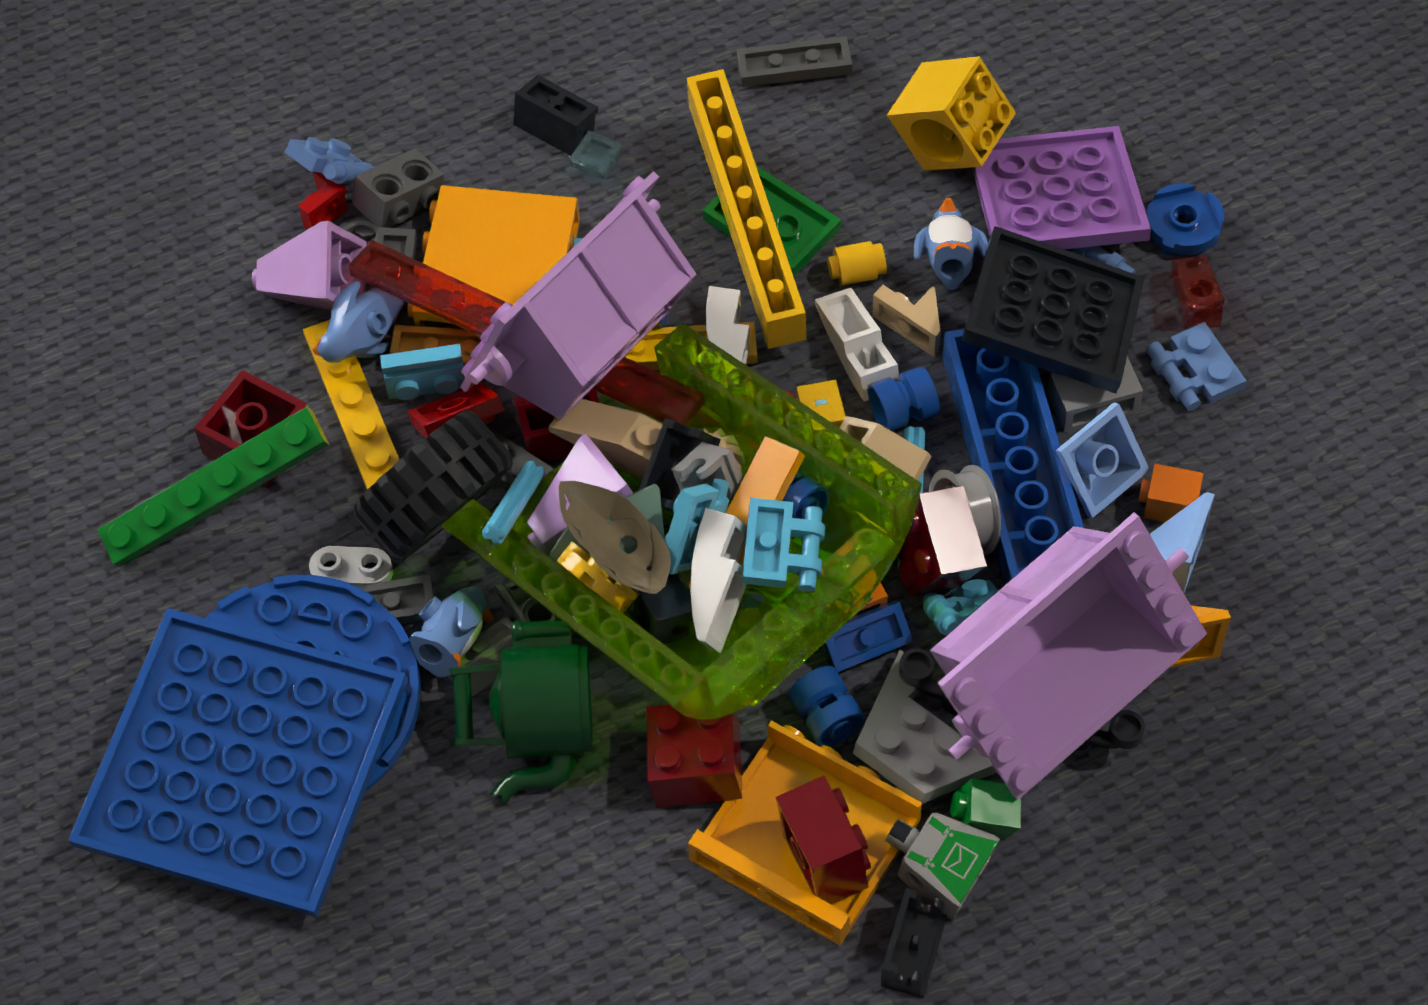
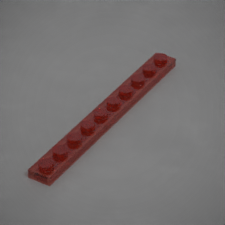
[349,240,704,426]

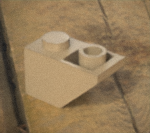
[828,416,931,491]

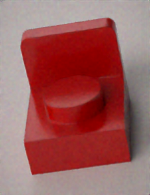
[298,172,349,230]

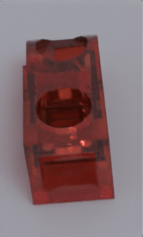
[1171,255,1225,330]

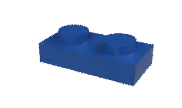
[818,601,913,672]

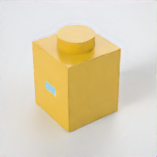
[796,380,846,447]

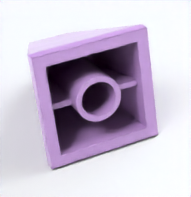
[252,221,367,311]
[527,433,633,556]

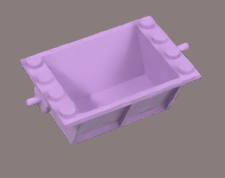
[460,171,696,420]
[930,513,1207,800]

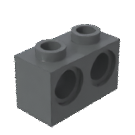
[352,148,444,228]

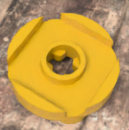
[556,542,638,615]

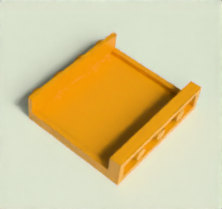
[408,185,580,327]
[688,720,922,946]

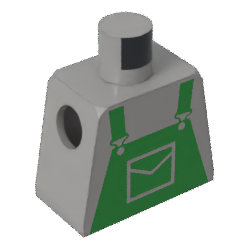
[885,813,1000,920]

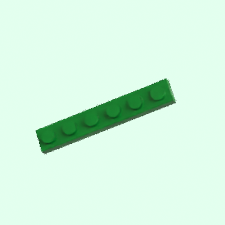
[97,407,330,567]

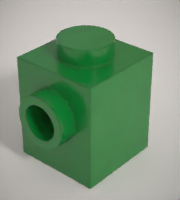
[950,778,1021,840]

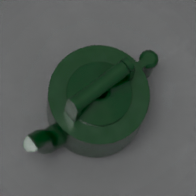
[450,620,593,806]

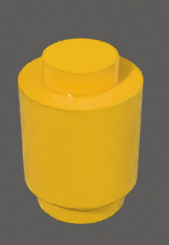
[827,241,887,286]

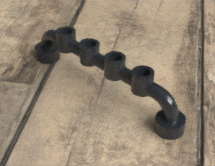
[899,648,1145,751]

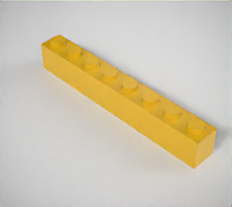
[687,69,806,349]

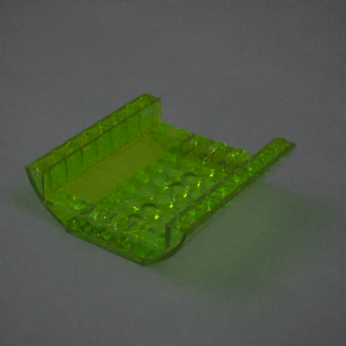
[442,323,922,720]

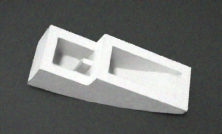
[706,286,750,414]
[815,287,899,402]
[690,508,747,654]

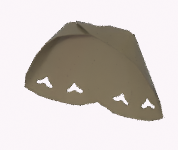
[558,480,671,594]

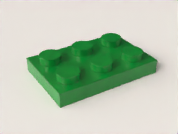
[702,165,841,277]

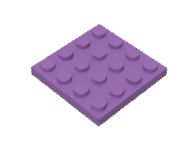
[972,126,1151,250]

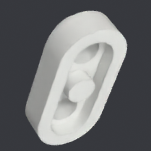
[309,546,393,586]

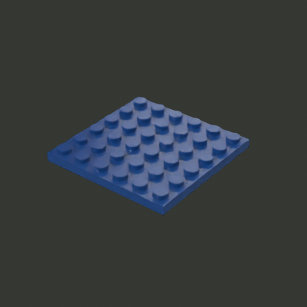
[68,608,408,918]

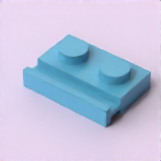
[380,344,465,400]

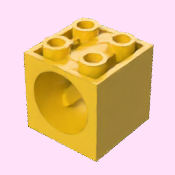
[887,56,1016,170]

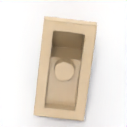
[872,285,941,357]

